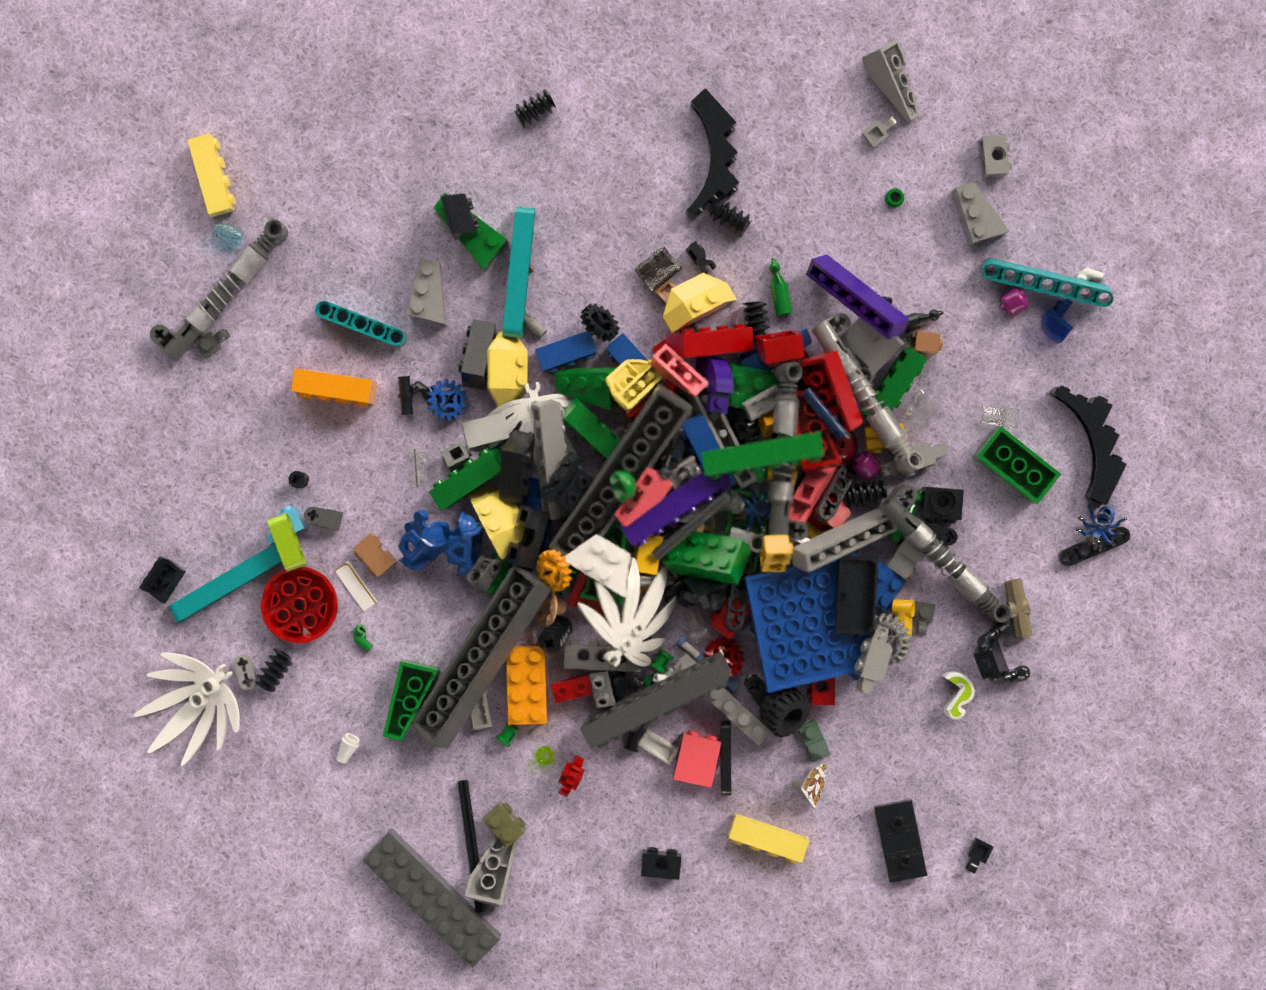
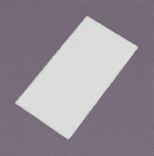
[463,412,509,448]

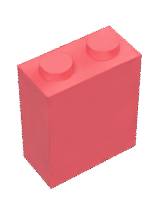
[673,730,721,788]

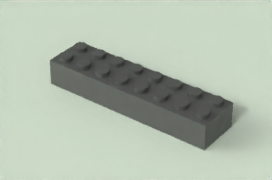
[580,651,732,749]
[362,828,501,968]

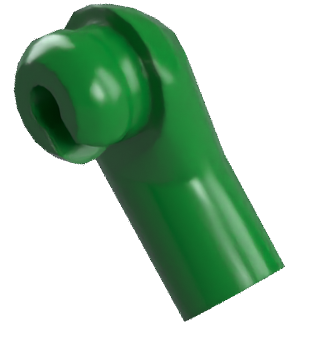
[354,624,373,653]

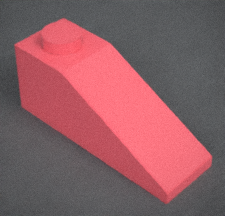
[651,344,709,397]
[614,467,673,527]

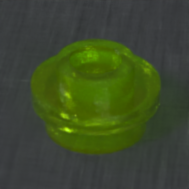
[535,746,555,765]

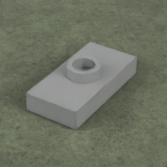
[741,385,780,421]
[470,691,492,731]

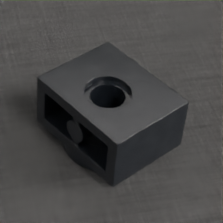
[920,487,964,524]

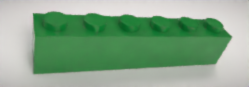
[701,432,824,479]

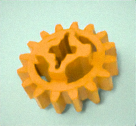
[536,549,572,592]

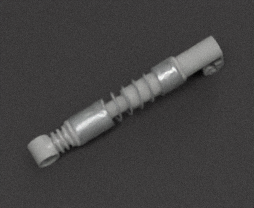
[811,313,924,475]

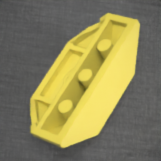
[662,273,737,334]
[487,332,528,408]
[605,360,664,413]
[468,486,525,561]

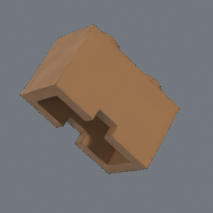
[910,331,943,356]
[353,533,398,577]

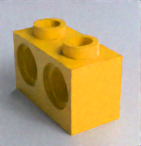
[760,535,793,572]

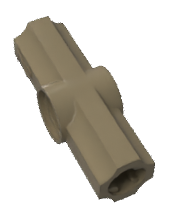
[1004,578,1033,638]

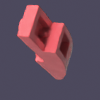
[789,467,837,524]

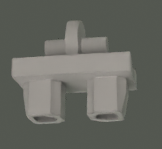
[668,456,702,490]
[589,671,616,708]

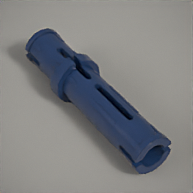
[801,387,848,441]

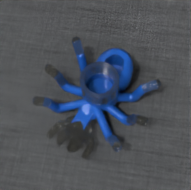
[732,484,771,533]
[1076,503,1127,552]

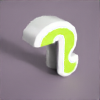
[943,671,975,720]

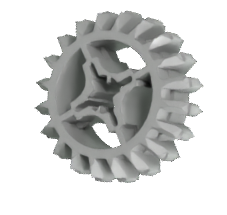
[875,614,913,666]

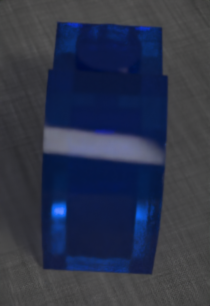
[1041,298,1073,344]

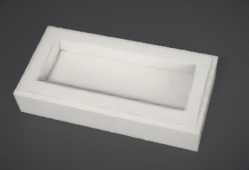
[638,728,679,765]

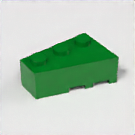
[555,367,620,410]

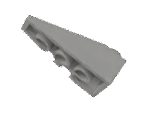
[861,39,919,122]
[465,835,518,908]

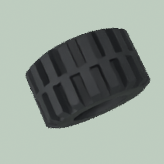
[758,687,811,738]

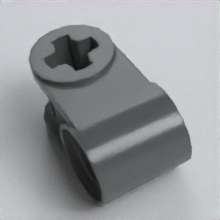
[304,507,343,531]
[466,554,502,593]

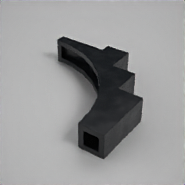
[686,88,739,218]
[1050,385,1127,505]

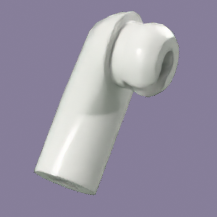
[1075,268,1104,282]
[653,666,678,683]

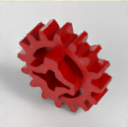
[703,637,745,678]
[558,755,585,797]

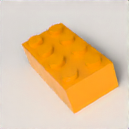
[291,368,377,408]
[506,645,548,725]

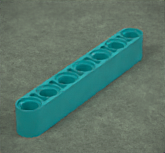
[502,207,535,338]
[981,258,1114,307]
[167,544,282,623]

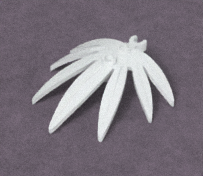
[486,382,591,470]
[577,557,677,667]
[134,653,240,766]

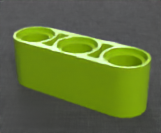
[268,513,306,572]

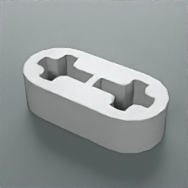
[234,654,258,690]

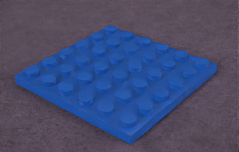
[744,553,871,693]

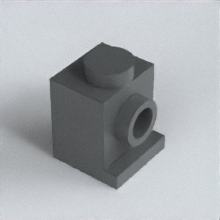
[440,441,472,473]

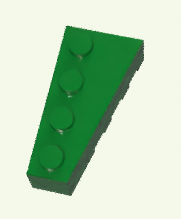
[433,193,508,272]

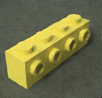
[187,134,236,217]
[728,813,809,864]

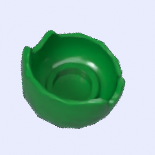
[610,471,636,502]

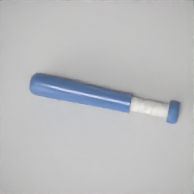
[676,636,739,693]

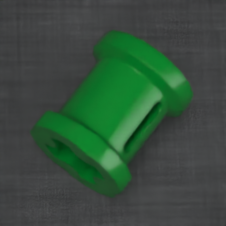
[650,649,674,674]
[496,721,520,747]

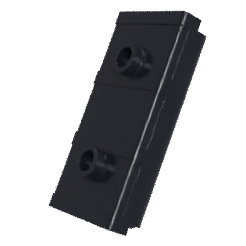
[834,555,879,635]
[874,799,928,883]

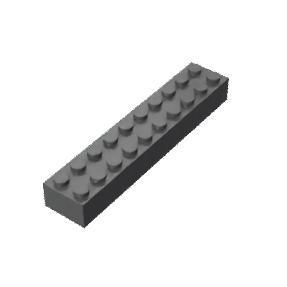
[549,384,692,556]
[411,565,552,749]

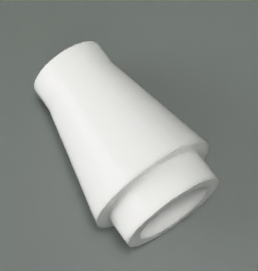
[336,734,360,764]

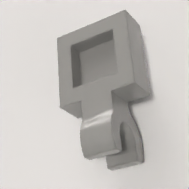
[862,117,896,148]

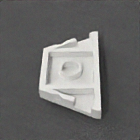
[565,534,631,597]

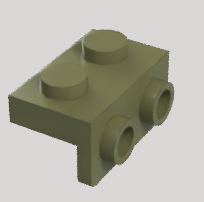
[482,801,526,848]

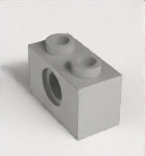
[979,134,1012,178]

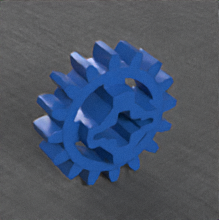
[425,379,468,421]

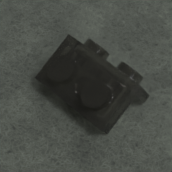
[635,246,682,293]

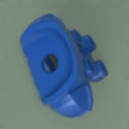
[398,510,448,571]
[440,512,483,577]

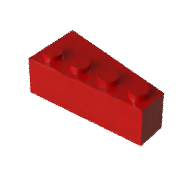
[666,323,754,358]
[798,350,863,432]
[795,390,843,473]

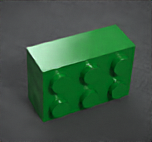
[728,362,780,409]

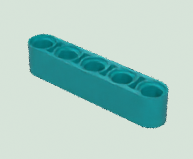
[315,301,407,347]

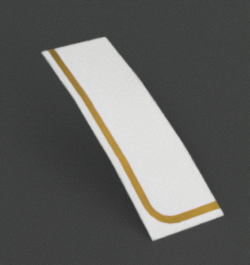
[335,561,378,611]

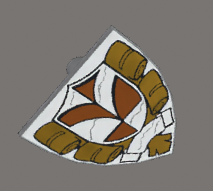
[792,762,827,809]

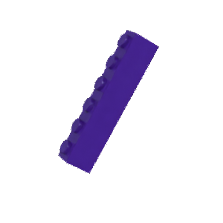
[806,254,910,340]
[620,472,732,548]

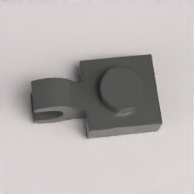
[195,329,230,358]
[912,601,935,636]

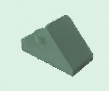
[799,719,830,762]

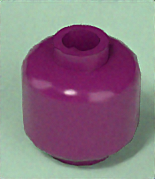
[1000,288,1030,316]
[852,451,881,480]

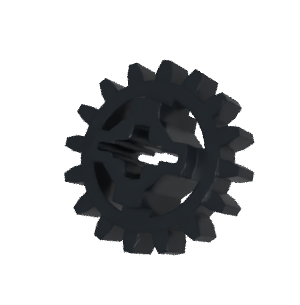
[580,303,620,342]
[728,409,759,445]

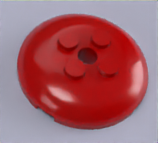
[260,567,338,644]

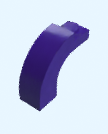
[695,355,733,414]

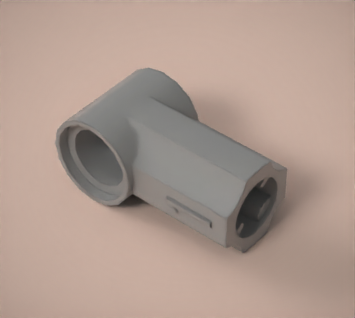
[729,527,764,552]

